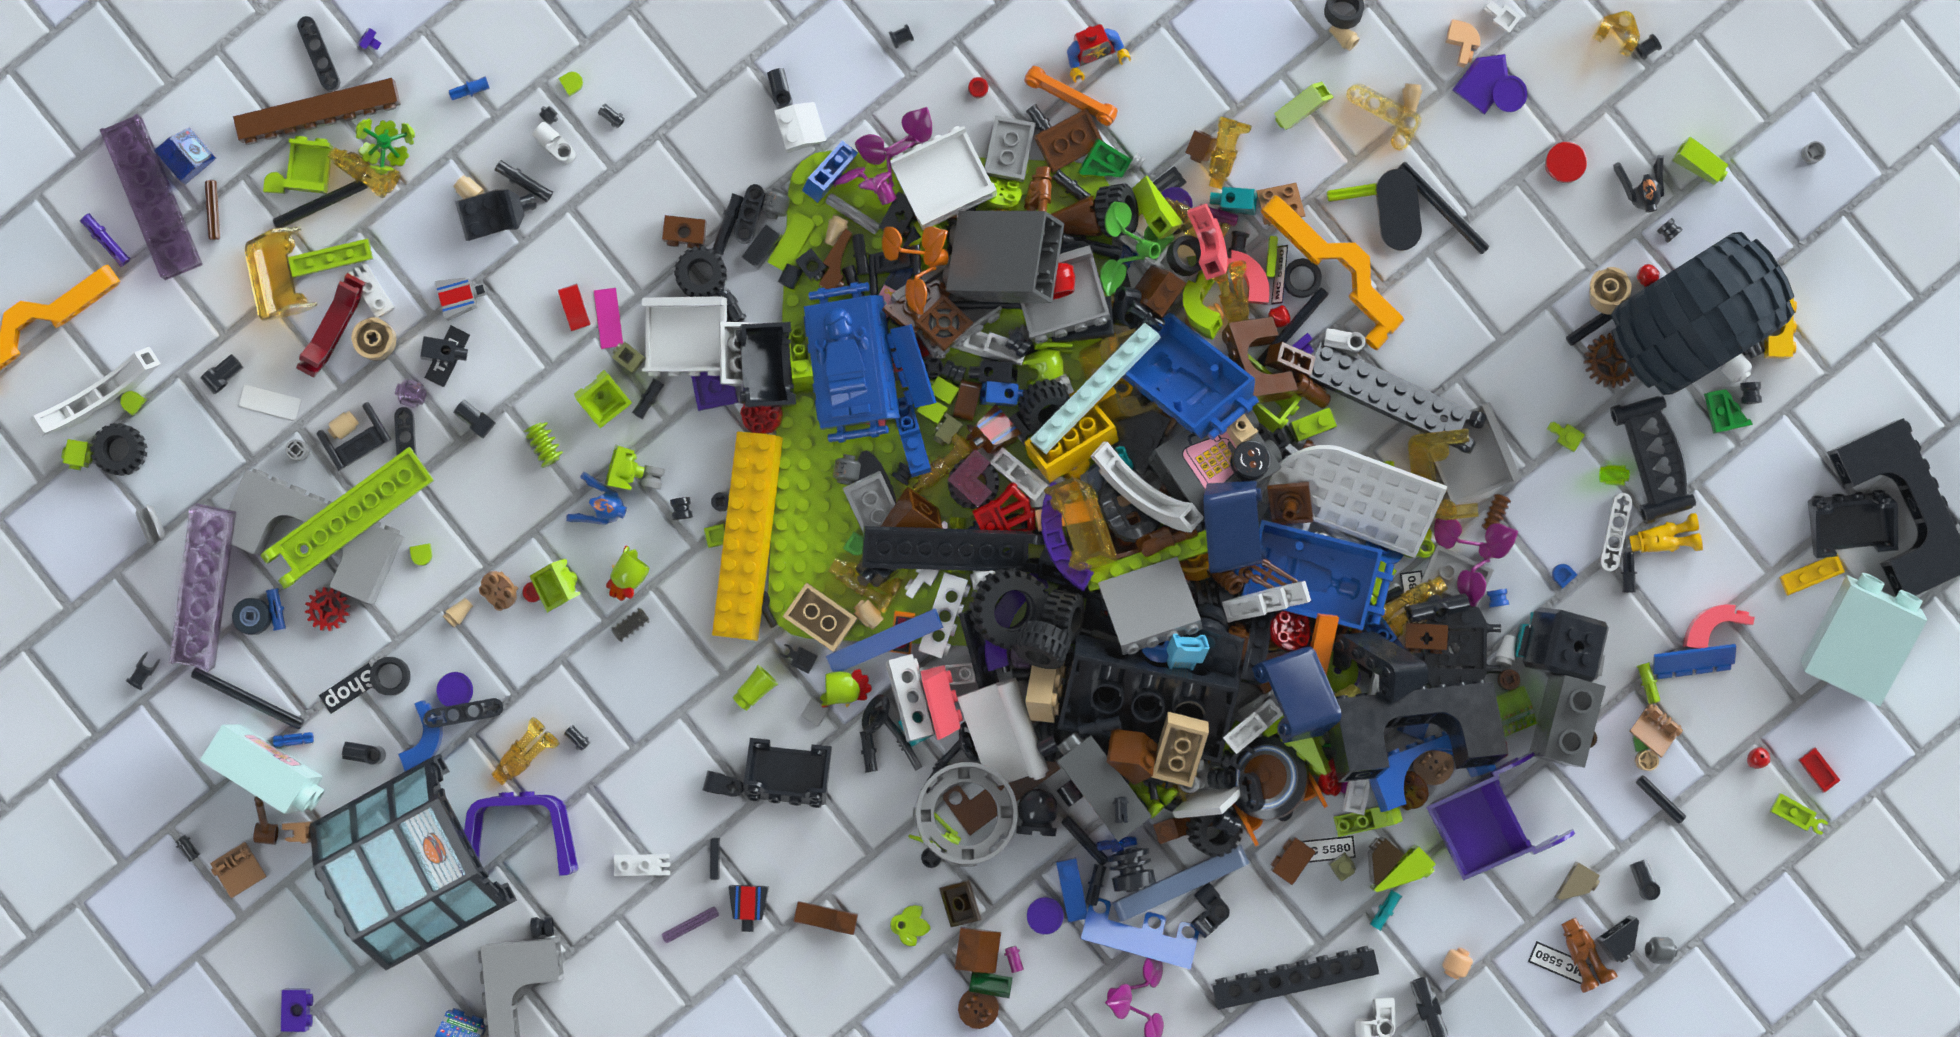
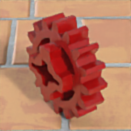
[305,587,351,631]

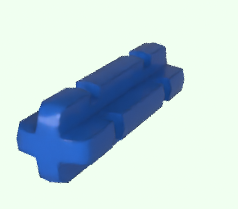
[273,732,314,747]

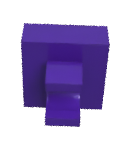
[357,28,382,50]
[1292,333,1314,354]

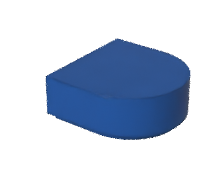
[1552,564,1577,589]

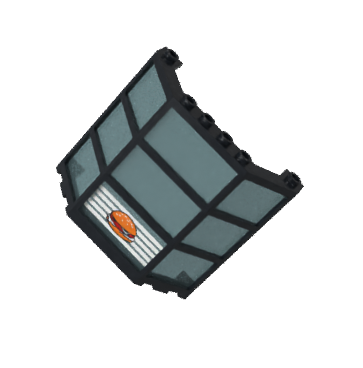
[310,754,517,970]

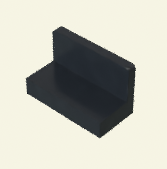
[742,225,782,270]

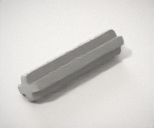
[826,194,880,234]

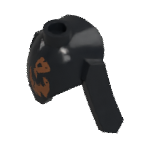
[1613,155,1664,213]

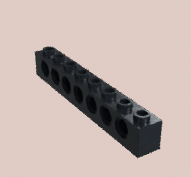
[1211,946,1379,1010]

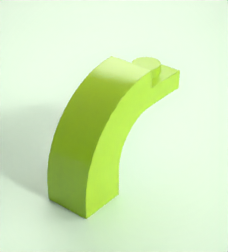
[1183,272,1223,340]

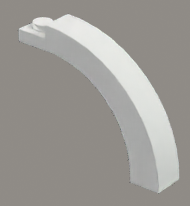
[1091,442,1204,532]

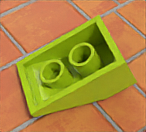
[1370,845,1436,892]

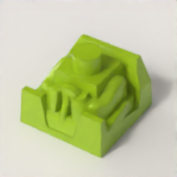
[574,370,632,428]
[605,445,645,490]
[529,559,581,613]

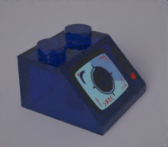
[154,127,216,185]

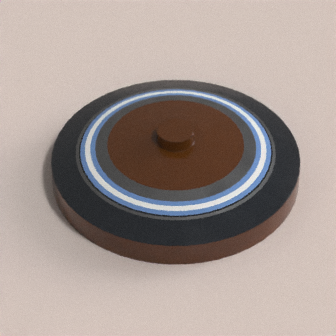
[1228,736,1309,820]

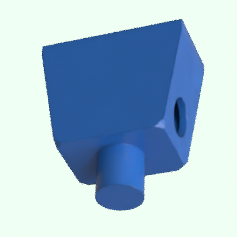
[979,381,1023,407]

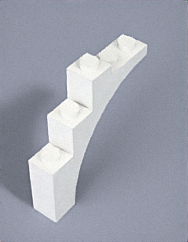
[30,347,160,437]

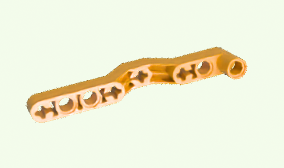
[1261,195,1405,351]
[0,265,121,370]

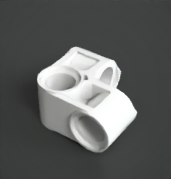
[532,122,576,164]
[1354,997,1395,1037]

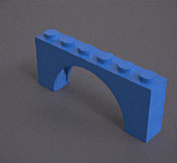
[1369,731,1496,812]

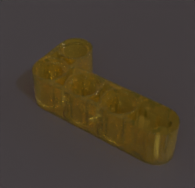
[1346,83,1422,150]

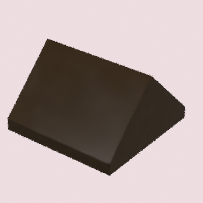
[939,879,981,928]

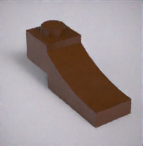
[819,228,853,289]
[1153,816,1213,844]
[794,901,858,935]

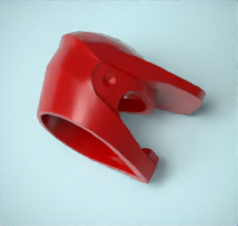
[1053,263,1075,300]

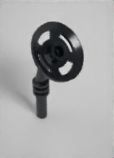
[862,694,922,771]
[922,721,979,793]

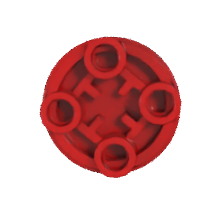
[1545,142,1587,183]
[740,405,783,434]
[1270,611,1310,652]
[1318,758,1342,797]

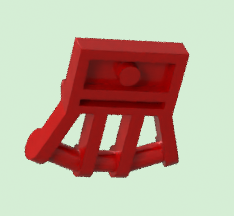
[972,482,1038,531]

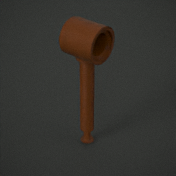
[253,796,279,845]

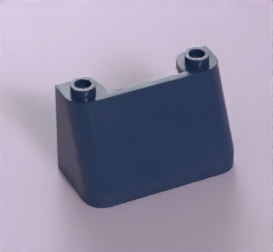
[1204,481,1267,573]
[1252,647,1341,743]

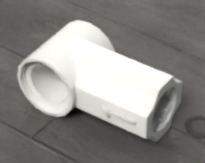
[1324,328,1365,353]

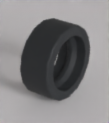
[1324,0,1364,29]
[1166,235,1201,276]
[1284,258,1322,298]
[370,657,410,695]

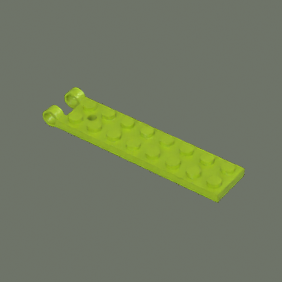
[260,447,434,589]

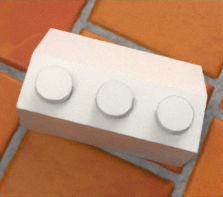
[719,322,755,386]

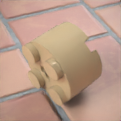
[1589,267,1632,314]
[351,317,397,361]

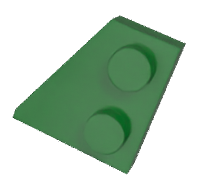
[1077,139,1132,177]
[1704,389,1753,434]

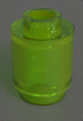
[1599,464,1630,486]

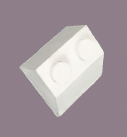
[775,102,826,153]

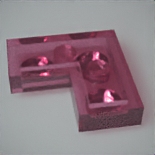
[947,449,992,507]

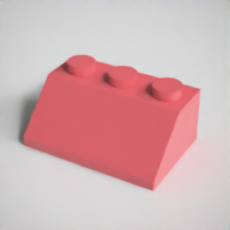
[921,665,963,740]

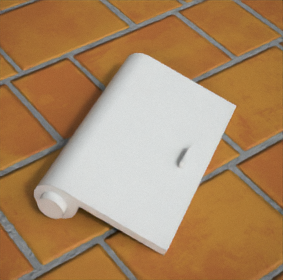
[957,678,1049,787]

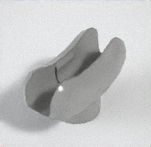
[135,504,164,544]

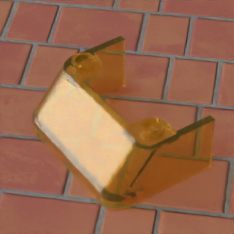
[245,226,318,321]
[1078,328,1160,424]
[1408,429,1479,520]
[1044,477,1117,571]

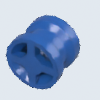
[1487,588,1510,608]

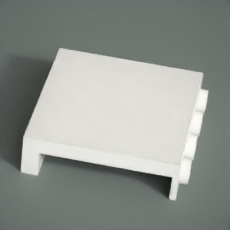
[890,126,997,230]
[642,297,727,376]

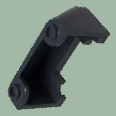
[736,322,796,408]

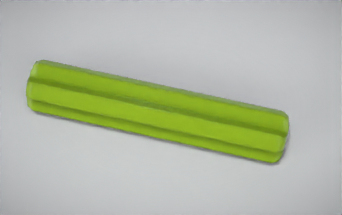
[1327,183,1377,202]

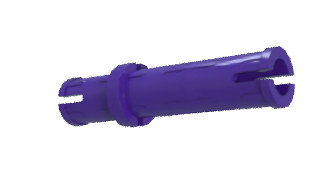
[80,213,131,267]

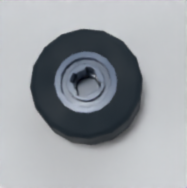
[232,598,272,635]

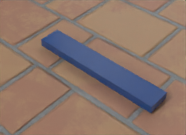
[826,608,944,672]

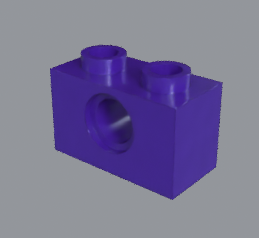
[280,988,313,1032]

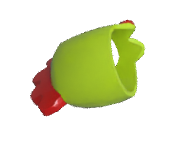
[606,546,650,601]
[820,669,872,708]

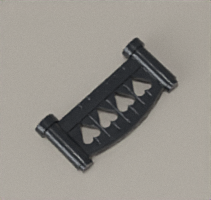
[1610,396,1696,524]

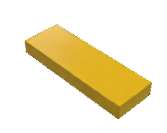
[1779,554,1845,596]

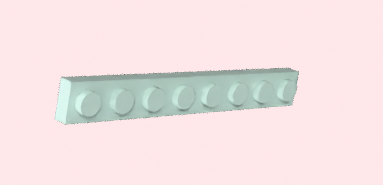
[1030,323,1161,454]

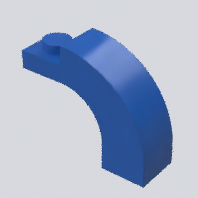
[398,700,443,771]

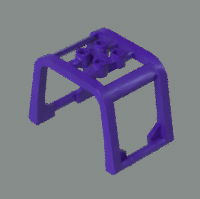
[457,791,579,878]

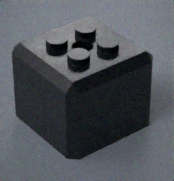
[1522,607,1609,682]

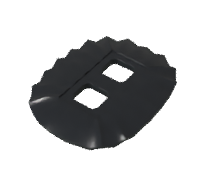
[1097,482,1160,543]

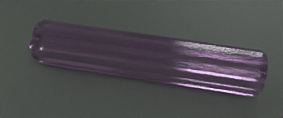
[662,906,719,943]

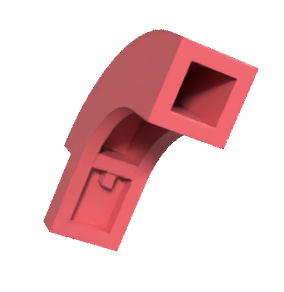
[1187,203,1228,280]
[1227,250,1269,305]
[1683,604,1755,649]

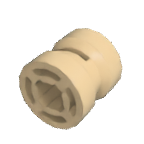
[1635,750,1659,771]

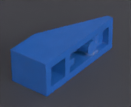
[802,140,858,203]
[1056,857,1087,922]

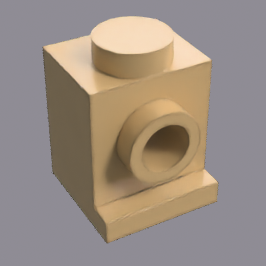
[1226,414,1258,447]

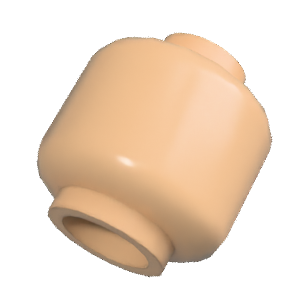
[1442,947,1473,980]

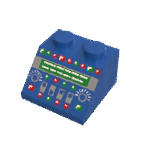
[435,1008,487,1037]

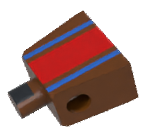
[969,404,1021,454]

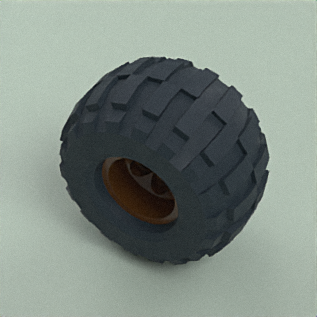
[1611,232,1795,395]

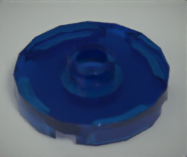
[1096,836,1138,853]

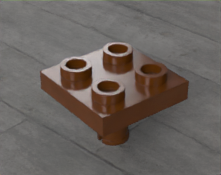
[1267,482,1314,525]

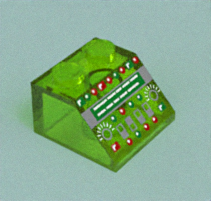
[1496,686,1537,737]

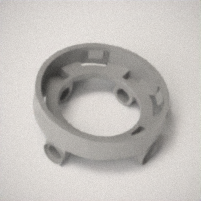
[913,762,1018,867]

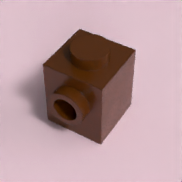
[1185,130,1218,163]

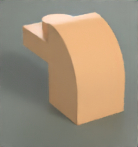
[1445,19,1480,68]

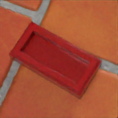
[1798,747,1841,793]

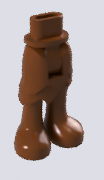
[1024,166,1052,212]
[1561,917,1618,993]

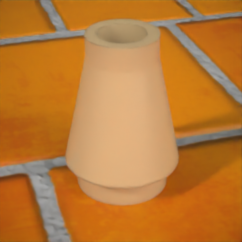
[1329,26,1360,51]
[1402,83,1423,113]
[824,215,848,246]
[443,598,473,628]

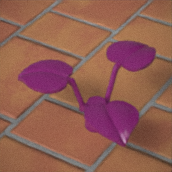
[855,107,932,165]
[833,141,920,205]
[1434,515,1518,607]
[1105,958,1164,1037]

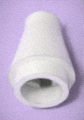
[1495,635,1517,667]

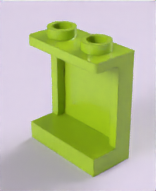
[283,136,333,194]

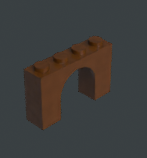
[1222,317,1298,404]

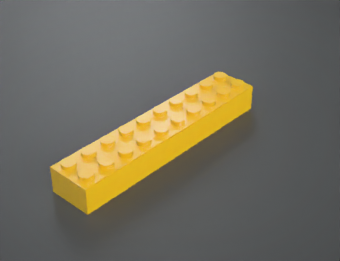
[712,431,783,641]

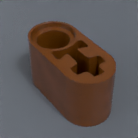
[953,379,982,422]

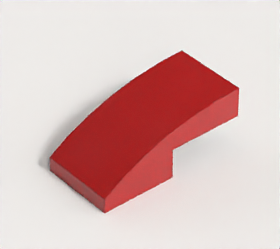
[558,284,591,331]

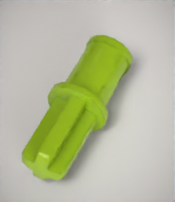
[1637,662,1660,704]

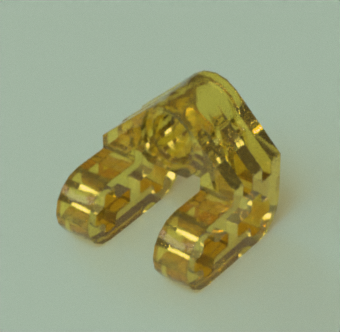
[1592,11,1640,57]

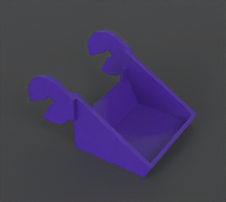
[1426,751,1575,881]

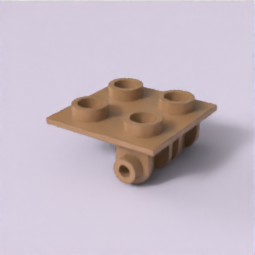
[1256,183,1306,226]
[1629,704,1683,758]
[210,842,267,898]

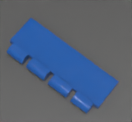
[886,324,936,408]
[1653,644,1736,680]

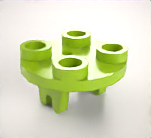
[985,177,1022,211]

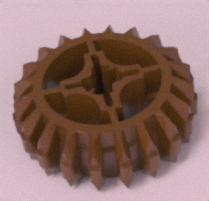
[1583,333,1635,388]

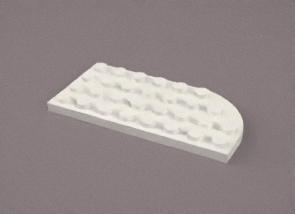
[1261,445,1447,558]

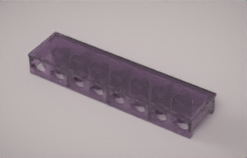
[99,114,203,281]
[169,503,236,672]

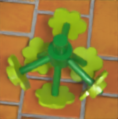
[355,118,415,175]

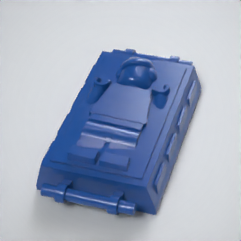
[803,282,900,443]
[1110,313,1259,440]
[1233,520,1394,631]

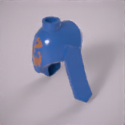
[566,471,627,525]

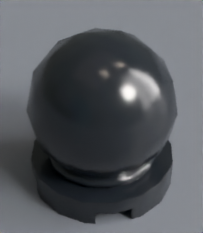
[1016,788,1058,836]

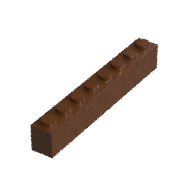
[233,78,401,145]

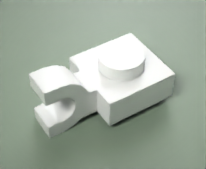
[1483,0,1522,34]

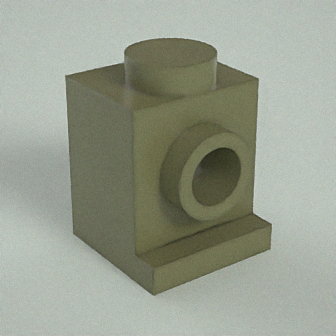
[612,342,645,374]
[933,413,963,446]
[1328,852,1356,882]

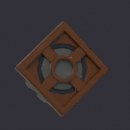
[915,295,974,352]

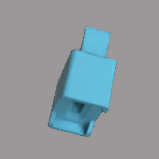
[1166,634,1210,670]

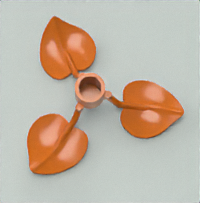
[882,226,949,315]

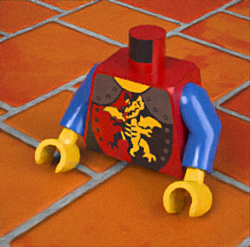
[1067,24,1131,83]

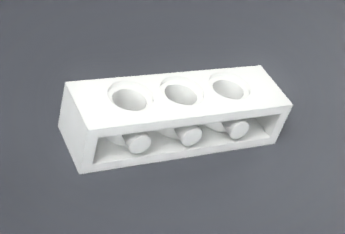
[918,572,970,659]
[886,654,935,742]

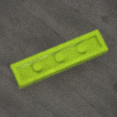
[288,238,373,278]

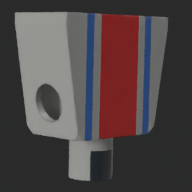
[435,278,486,321]

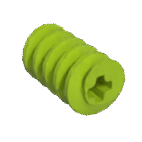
[523,422,563,468]

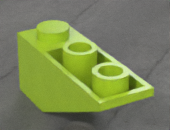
[1132,175,1184,239]
[788,325,814,392]
[1278,733,1331,775]
[1333,806,1403,837]

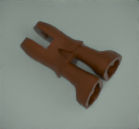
[1135,526,1198,557]

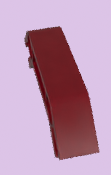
[296,273,366,378]

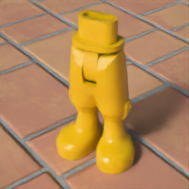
[1629,513,1703,553]

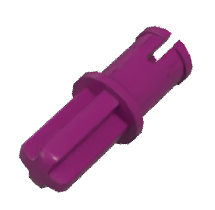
[1200,204,1238,226]

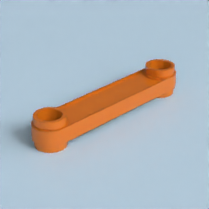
[1024,66,1118,126]

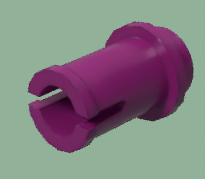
[1004,945,1024,973]

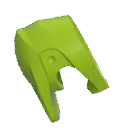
[1016,348,1064,386]

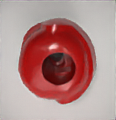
[1636,264,1660,287]
[1268,305,1291,328]
[1747,747,1771,769]

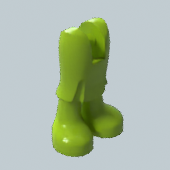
[1128,782,1179,819]

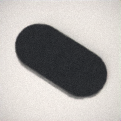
[1375,169,1422,251]

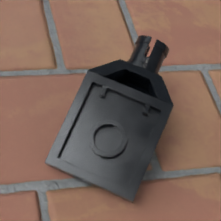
[455,189,537,241]

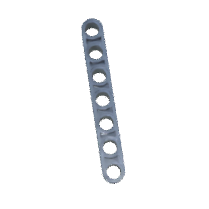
[1112,844,1250,922]

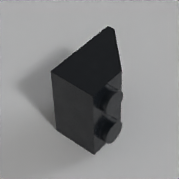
[1596,915,1639,963]

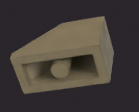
[1554,862,1600,900]

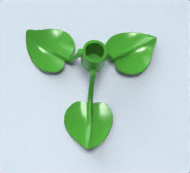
[1100,201,1175,296]

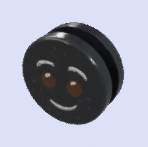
[1230,440,1271,481]

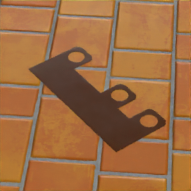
[943,735,1061,836]

